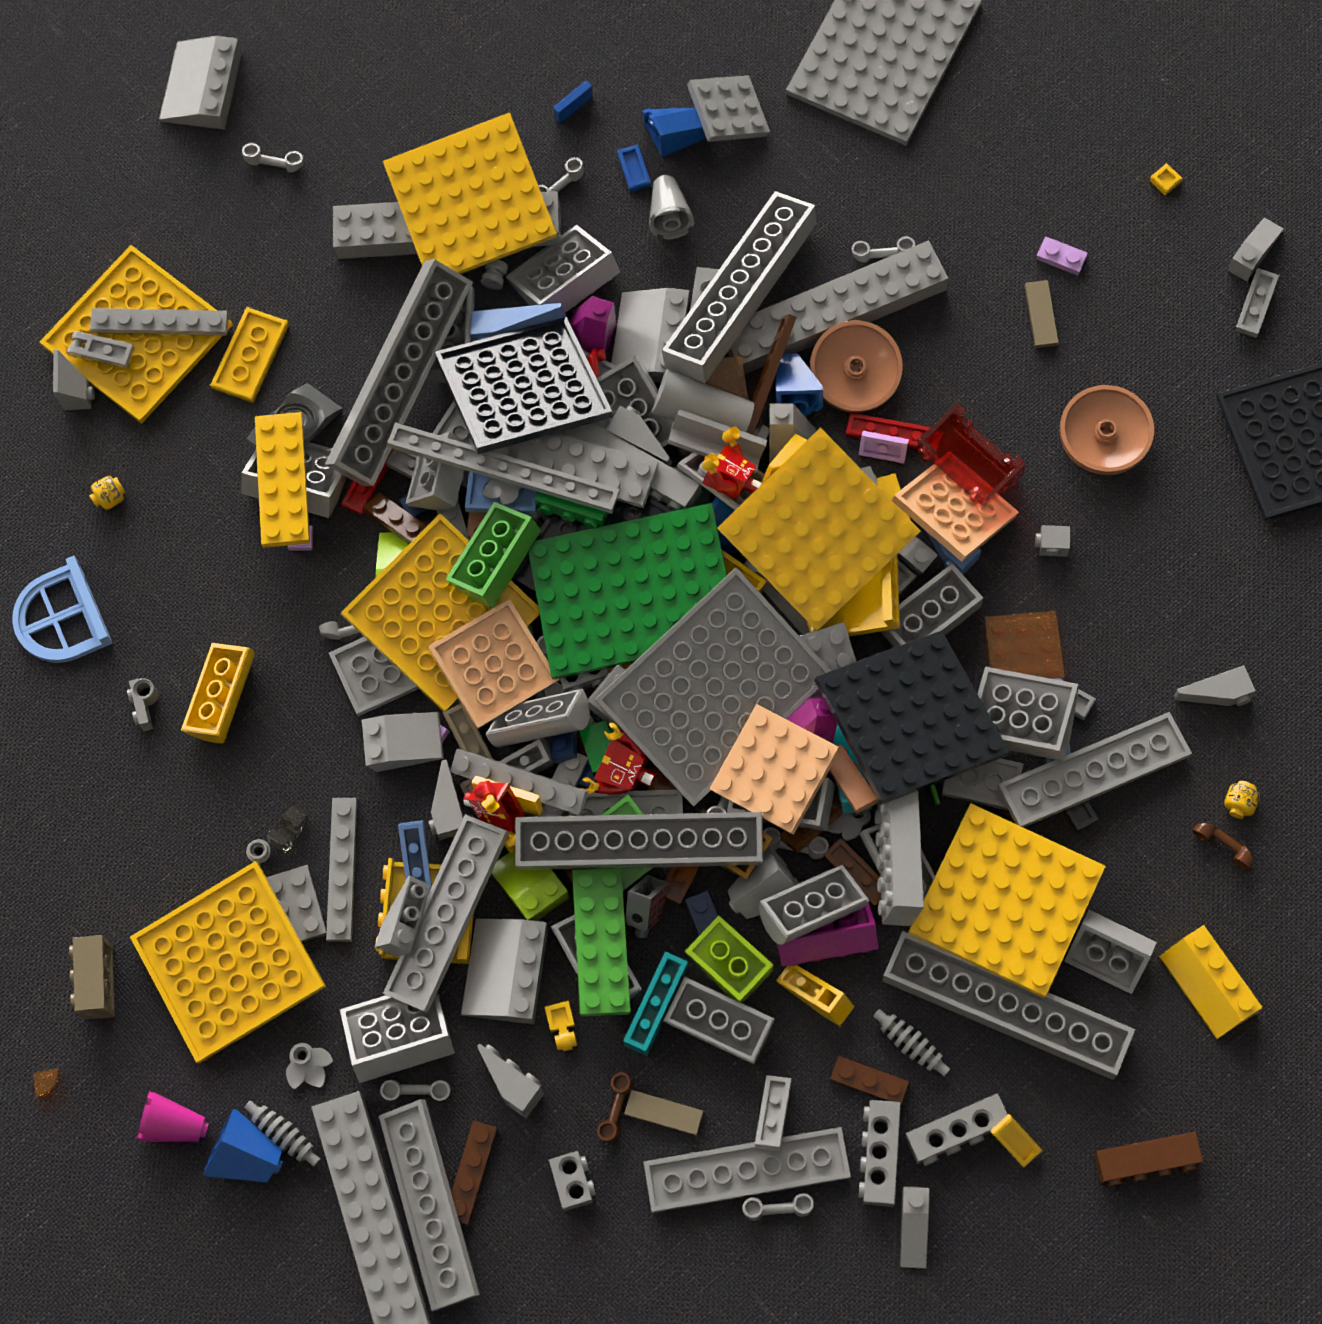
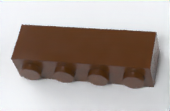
[1094,1132,1203,1187]

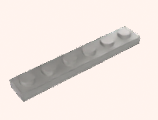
[90,308,229,336]
[450,749,589,815]
[326,798,358,942]

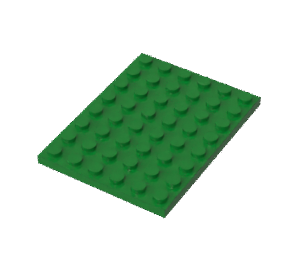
[528,503,727,680]

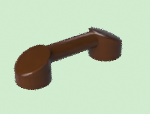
[1192,823,1254,871]
[597,1073,633,1142]

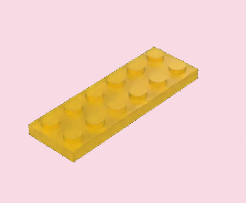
[255,412,310,548]

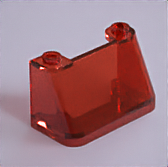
[918,403,1026,507]

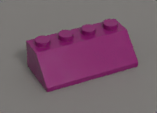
[776,903,879,967]

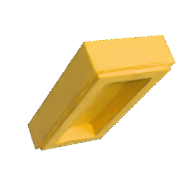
[991,1114,1042,1167]

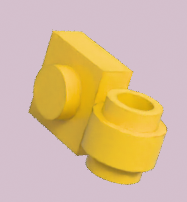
[545,1001,577,1052]

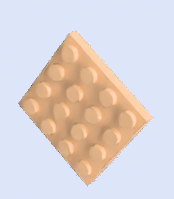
[891,453,1019,562]
[428,599,559,729]
[710,704,841,835]

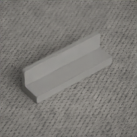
[668,409,767,474]

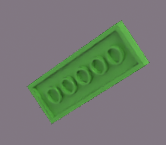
[572,868,630,1016]

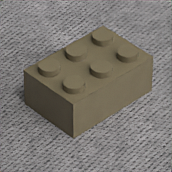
[69,935,115,1020]

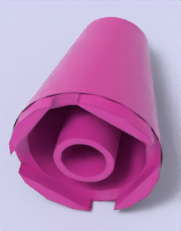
[137,1091,209,1142]

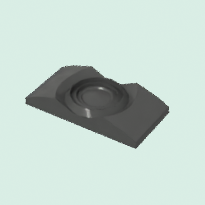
[246,383,343,448]

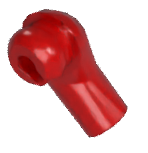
[587,348,606,378]

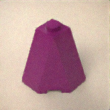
[569,296,616,354]
[786,698,837,744]

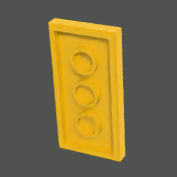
[210,307,289,403]

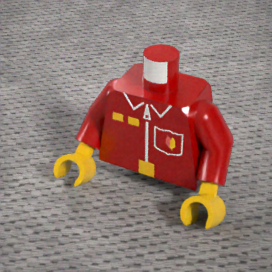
[702,426,761,499]
[580,723,656,795]
[464,780,525,853]

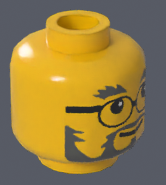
[89,476,126,510]
[1224,781,1260,819]

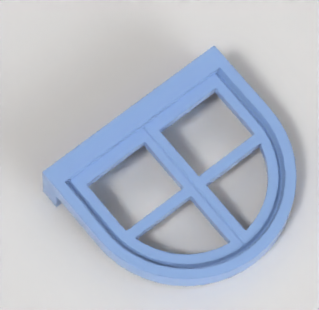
[12,556,112,663]

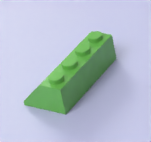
[445,502,541,609]

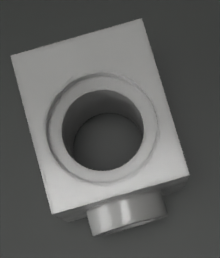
[1035,525,1070,557]

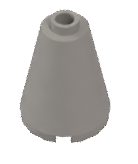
[649,175,694,239]

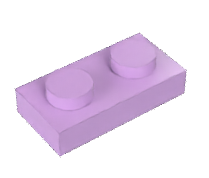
[1036,236,1088,275]
[858,431,909,463]

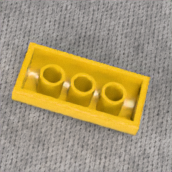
[181,643,255,743]

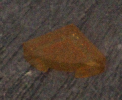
[33,1068,60,1098]

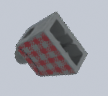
[625,875,669,938]

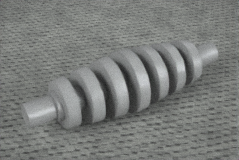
[873,1009,950,1076]
[244,1100,320,1167]

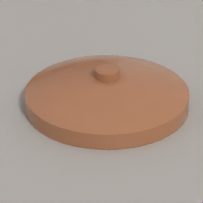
[810,320,902,413]
[1059,385,1154,475]

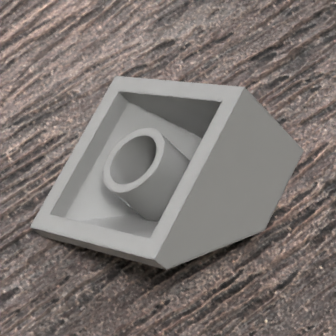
[53,350,95,410]

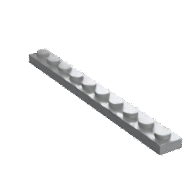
[387,423,620,514]

